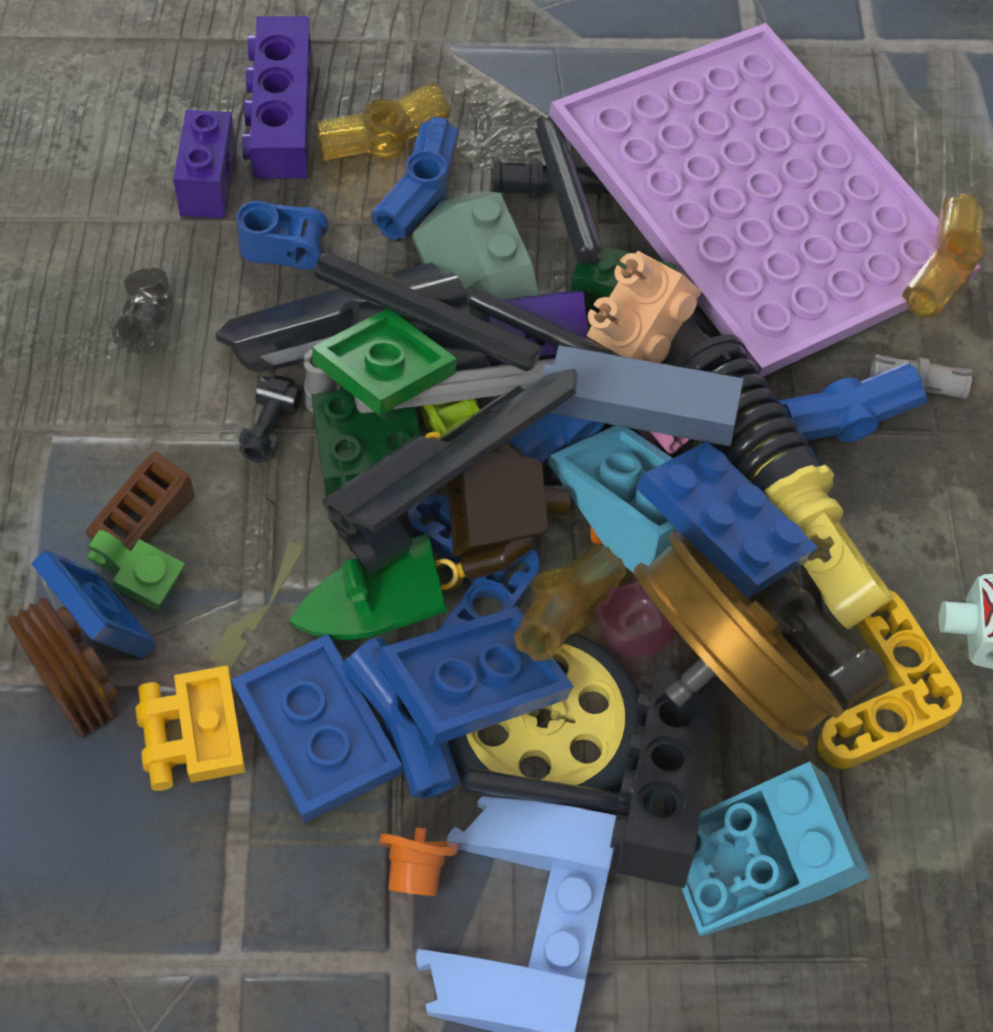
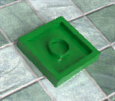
[312,309,457,416]

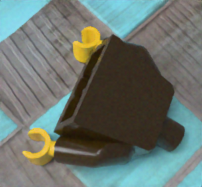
[425,432,571,591]

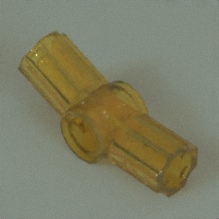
[315,82,450,160]
[902,193,984,319]
[513,546,626,661]

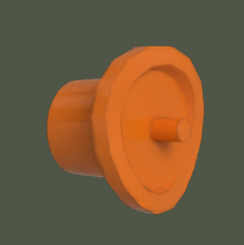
[379,828,458,896]

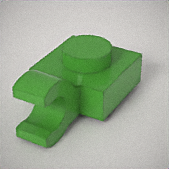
[87,530,185,613]

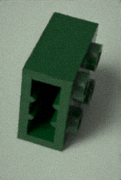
[311,390,420,498]

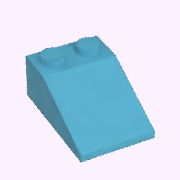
[548,425,686,573]

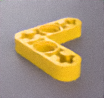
[817,589,962,769]

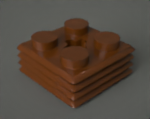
[8,597,119,738]

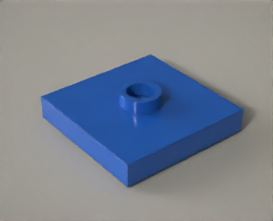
[31,550,156,659]

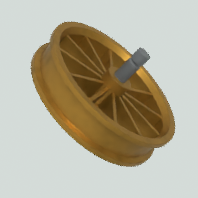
[633,530,844,751]

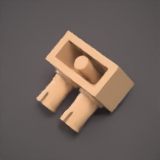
[586,251,702,363]

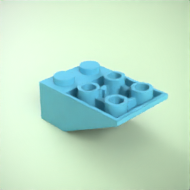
[681,761,871,936]

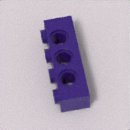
[242,16,311,179]

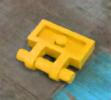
[135,665,246,791]

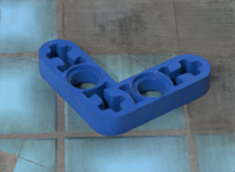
[408,494,539,630]

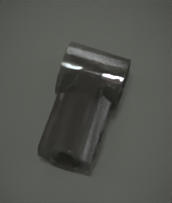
[782,605,888,711]

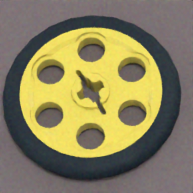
[447,627,645,800]

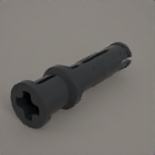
[490,157,611,199]

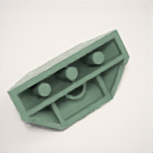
[412,190,539,338]

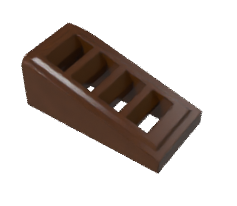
[85,451,195,551]

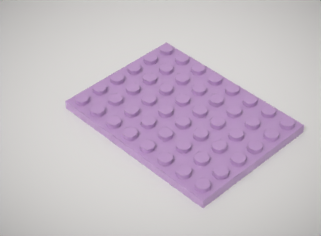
[549,23,981,376]

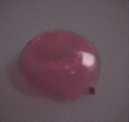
[596,582,676,658]

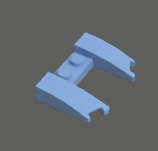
[416,796,616,1032]

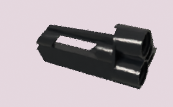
[215,262,488,372]
[322,368,578,577]

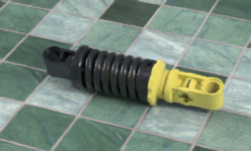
[666,308,893,630]

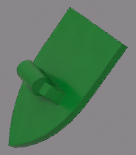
[289,533,447,640]

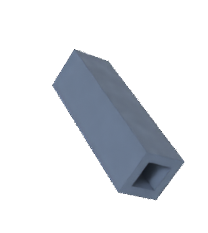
[542,345,743,446]

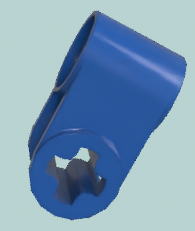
[237,201,329,269]

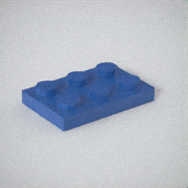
[636,441,818,598]
[377,606,574,747]
[231,634,403,823]

